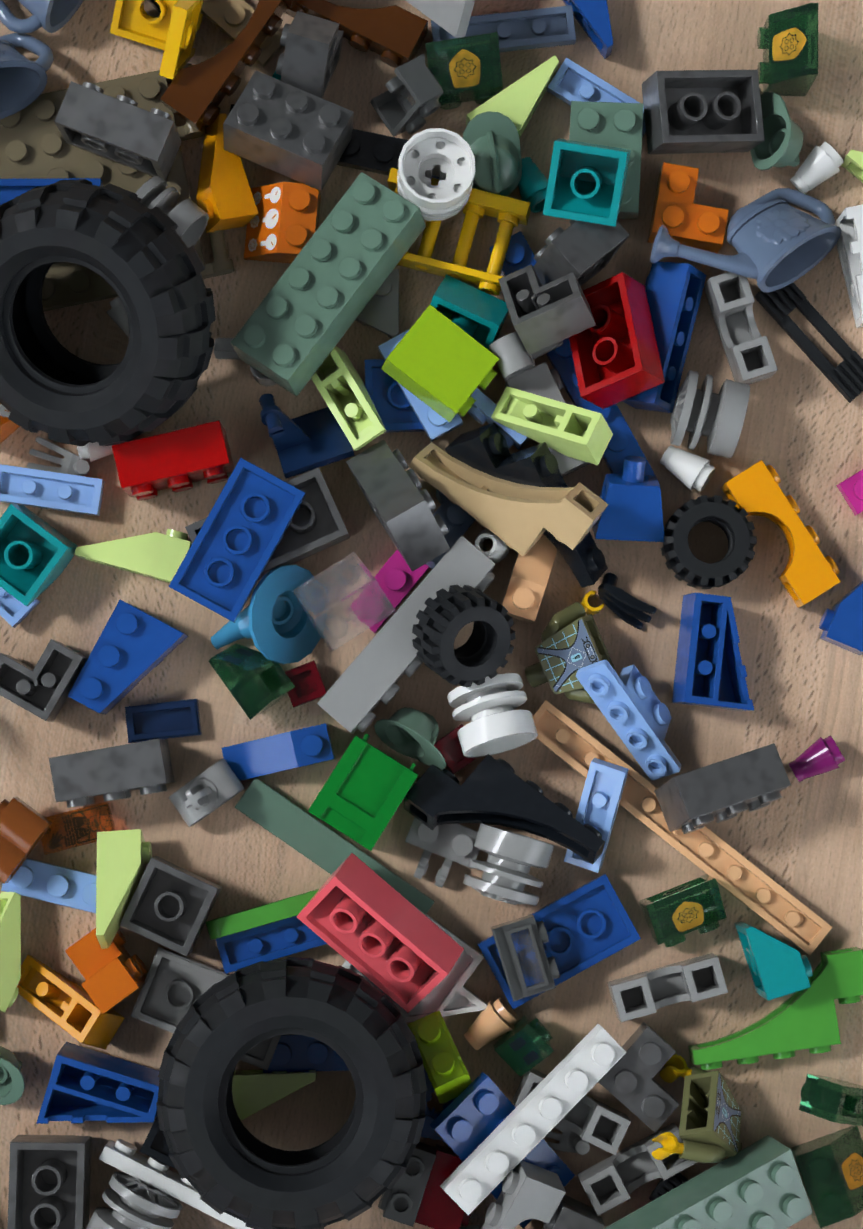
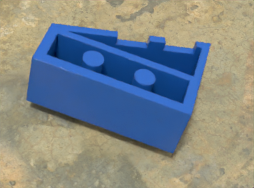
[672,593,754,711]
[68,600,189,715]
[36,1042,159,1124]

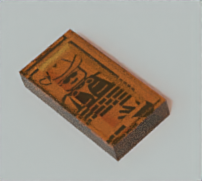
[41,801,116,855]

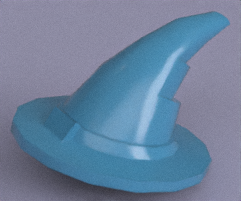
[211,565,326,664]

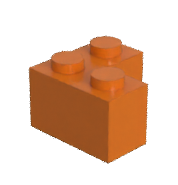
[647,162,729,253]
[65,928,148,1014]

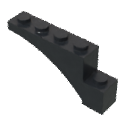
[445,422,608,588]
[404,754,605,864]

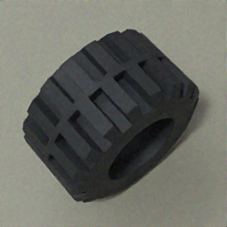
[661,495,757,589]
[412,585,515,687]

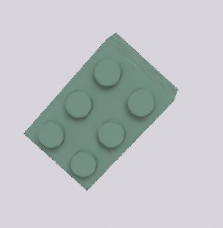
[569,101,644,219]

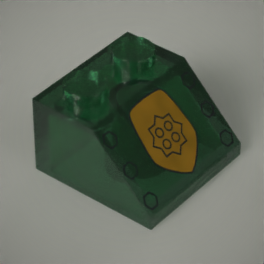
[757,3,818,96]
[425,32,503,110]
[639,875,727,948]
[790,1125,863,1228]

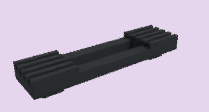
[754,283,863,403]

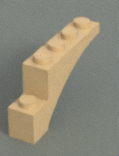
[409,442,609,556]

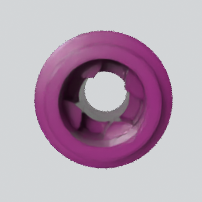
[789,735,845,783]

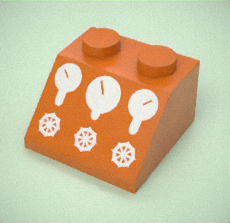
[244,182,321,264]

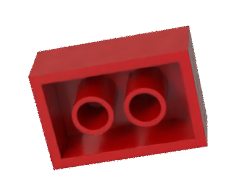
[569,272,665,409]
[112,420,234,501]

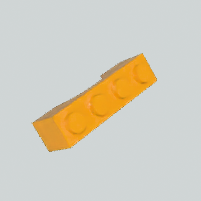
[720,460,841,608]

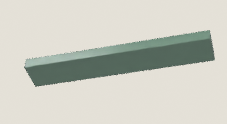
[235,777,435,914]

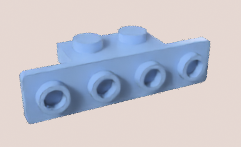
[576,660,682,781]

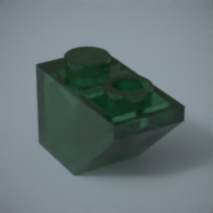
[208,643,295,720]
[493,1015,554,1077]

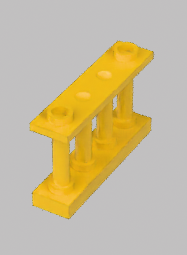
[387,168,530,295]

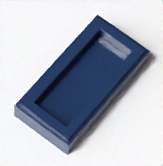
[125,699,202,743]

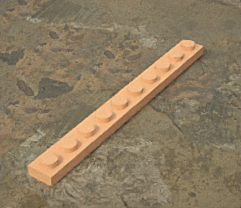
[533,700,832,956]

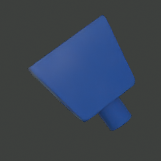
[592,456,665,542]

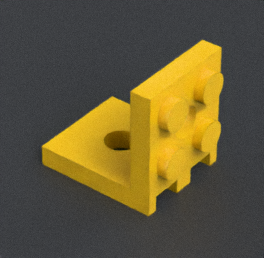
[110,0,203,80]

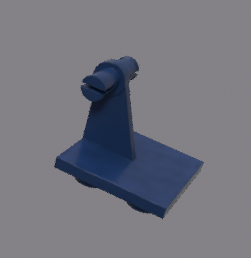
[259,393,355,479]

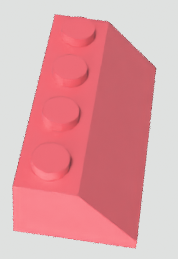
[297,853,464,1013]

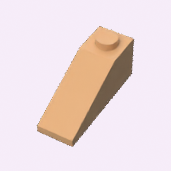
[502,534,557,624]

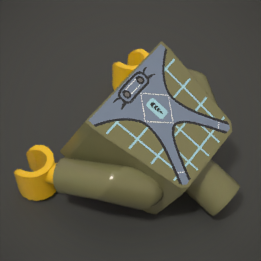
[525,590,617,704]
[652,1054,742,1163]

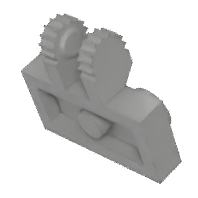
[405,817,480,888]

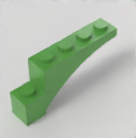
[688,947,863,1070]

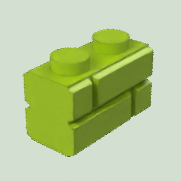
[408,1011,472,1104]

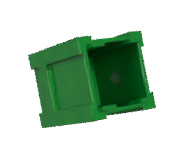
[308,734,418,851]

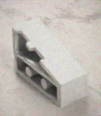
[835,204,863,328]

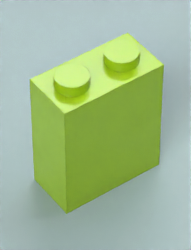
[381,305,499,423]

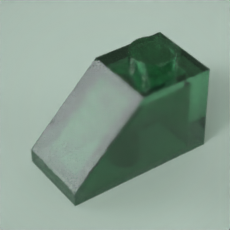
[799,1074,863,1126]

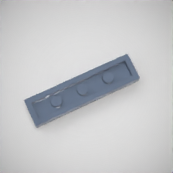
[431,5,576,60]

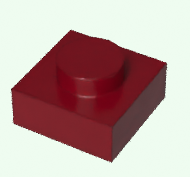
[280,661,327,708]
[434,724,476,774]

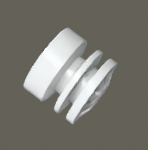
[397,128,476,221]
[447,673,538,758]

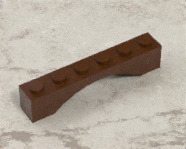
[160,0,299,131]
[285,0,428,68]

